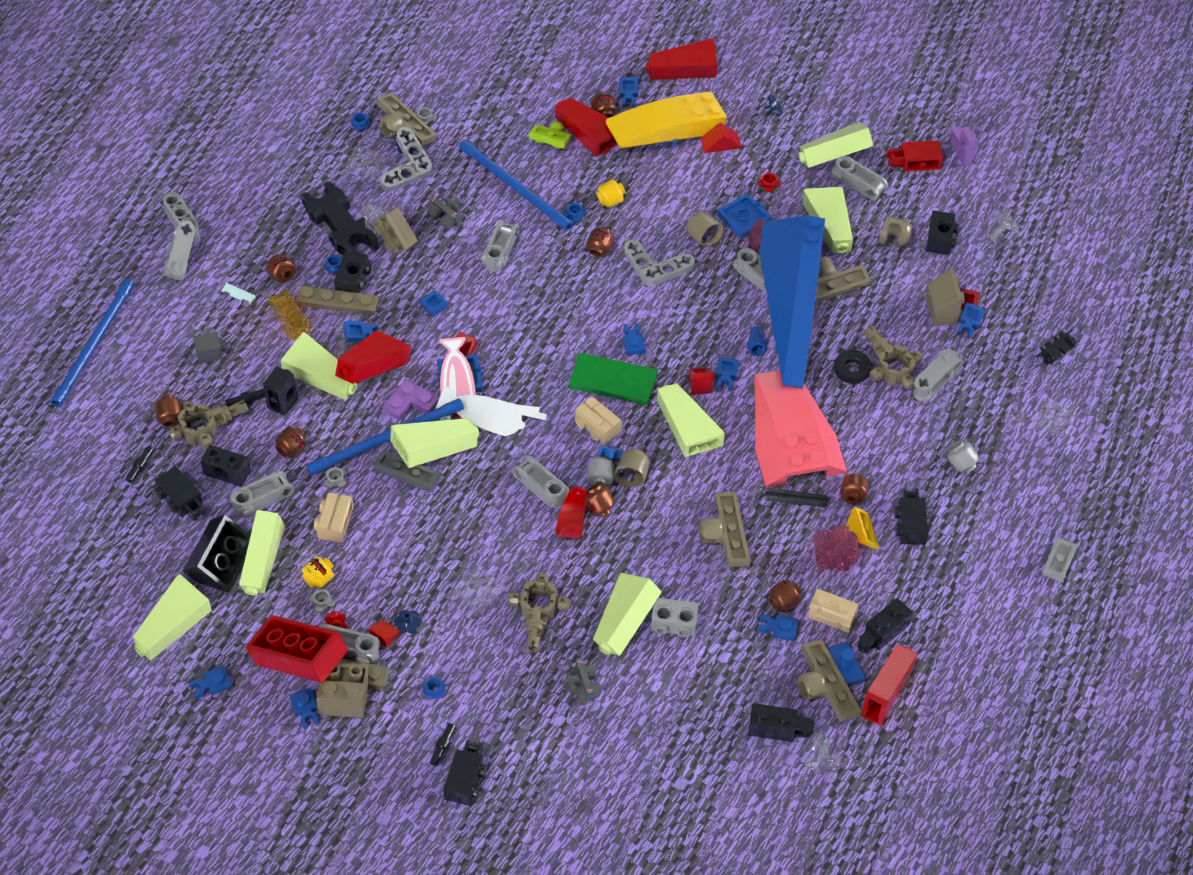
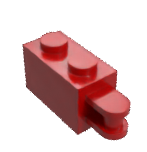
[886,140,943,172]

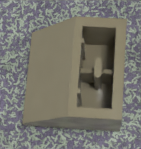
[372,207,418,254]
[925,268,964,326]
[317,663,369,718]

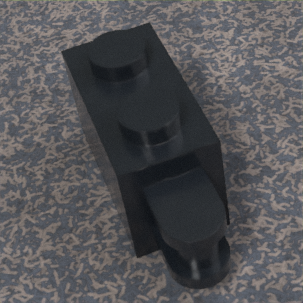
[154,466,207,522]
[894,488,928,545]
[858,598,913,653]
[748,703,814,742]
[443,739,487,806]

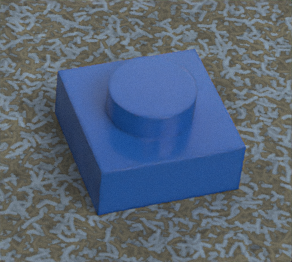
[420,290,448,317]

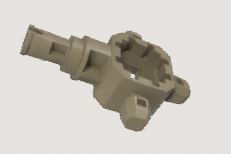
[864,326,923,389]
[168,399,249,449]
[508,573,570,653]

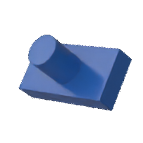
[827,641,866,687]

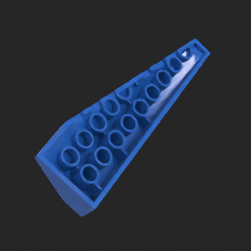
[759,215,825,389]

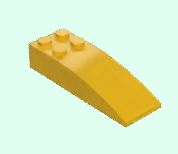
[605,91,727,148]

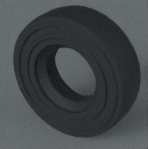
[834,350,871,384]

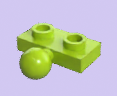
[529,121,571,149]

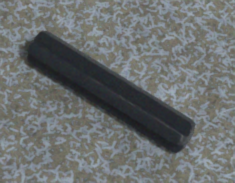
[765,488,828,507]

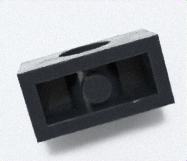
[926,210,958,255]
[334,251,371,293]
[263,366,298,416]
[200,445,251,487]

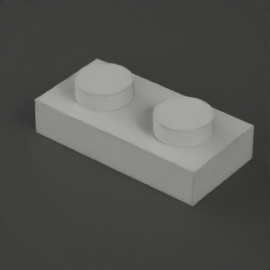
[1042,537,1078,583]

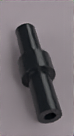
[225,388,265,407]
[125,446,154,483]
[429,723,456,766]

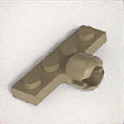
[376,92,437,146]
[815,256,871,303]
[699,492,750,567]
[797,639,862,722]

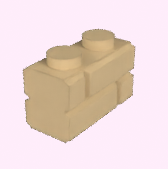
[575,396,622,444]
[314,493,354,543]
[808,589,859,633]

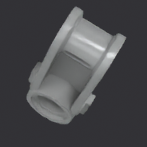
[832,156,888,201]
[481,220,519,272]
[162,221,195,281]
[733,248,767,294]
[913,349,963,402]
[512,455,569,508]
[230,471,295,517]
[320,624,380,664]

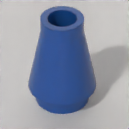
[747,326,767,356]

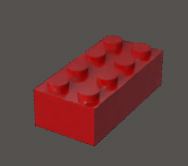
[245,615,348,683]

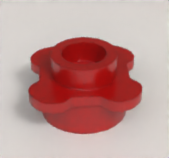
[758,173,781,192]
[324,611,347,629]

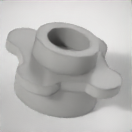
[416,107,436,125]
[325,467,347,488]
[309,589,335,613]

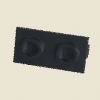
[1036,329,1076,365]

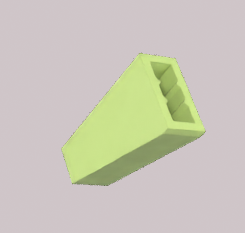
[798,122,873,168]
[803,187,853,253]
[281,332,357,400]
[657,383,725,457]
[391,418,479,468]
[239,510,285,596]
[593,573,662,656]
[133,574,212,661]

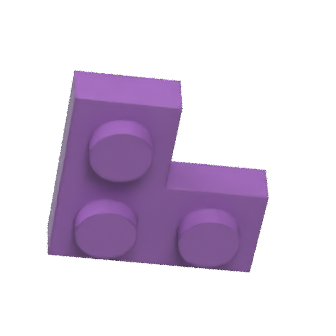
[949,126,977,167]
[382,379,440,420]

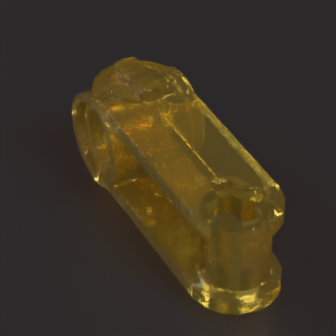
[267,289,312,341]

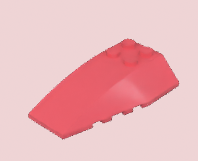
[754,370,847,488]

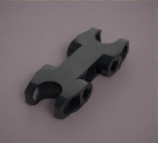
[301,181,379,256]

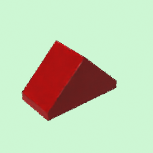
[700,122,742,153]
[686,367,713,395]

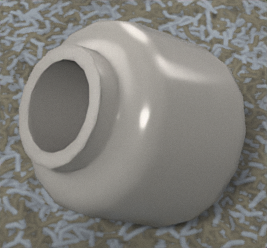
[947,440,979,473]
[587,456,615,487]

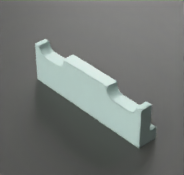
[221,283,256,304]

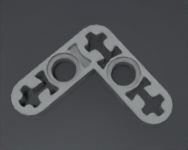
[380,127,432,191]
[624,240,695,286]

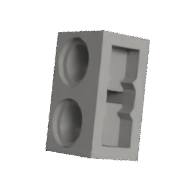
[651,598,699,637]

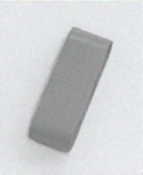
[163,192,200,243]

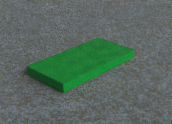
[568,353,658,405]

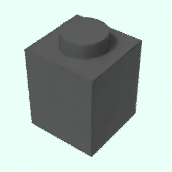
[193,332,226,364]

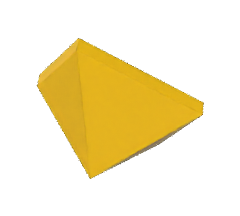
[842,507,880,550]

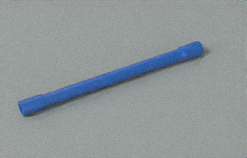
[459,139,573,231]
[50,279,135,407]
[306,398,464,476]

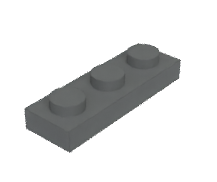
[373,450,440,492]

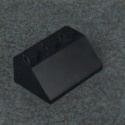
[183,515,251,592]

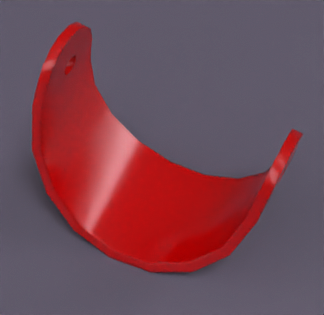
[555,487,587,540]

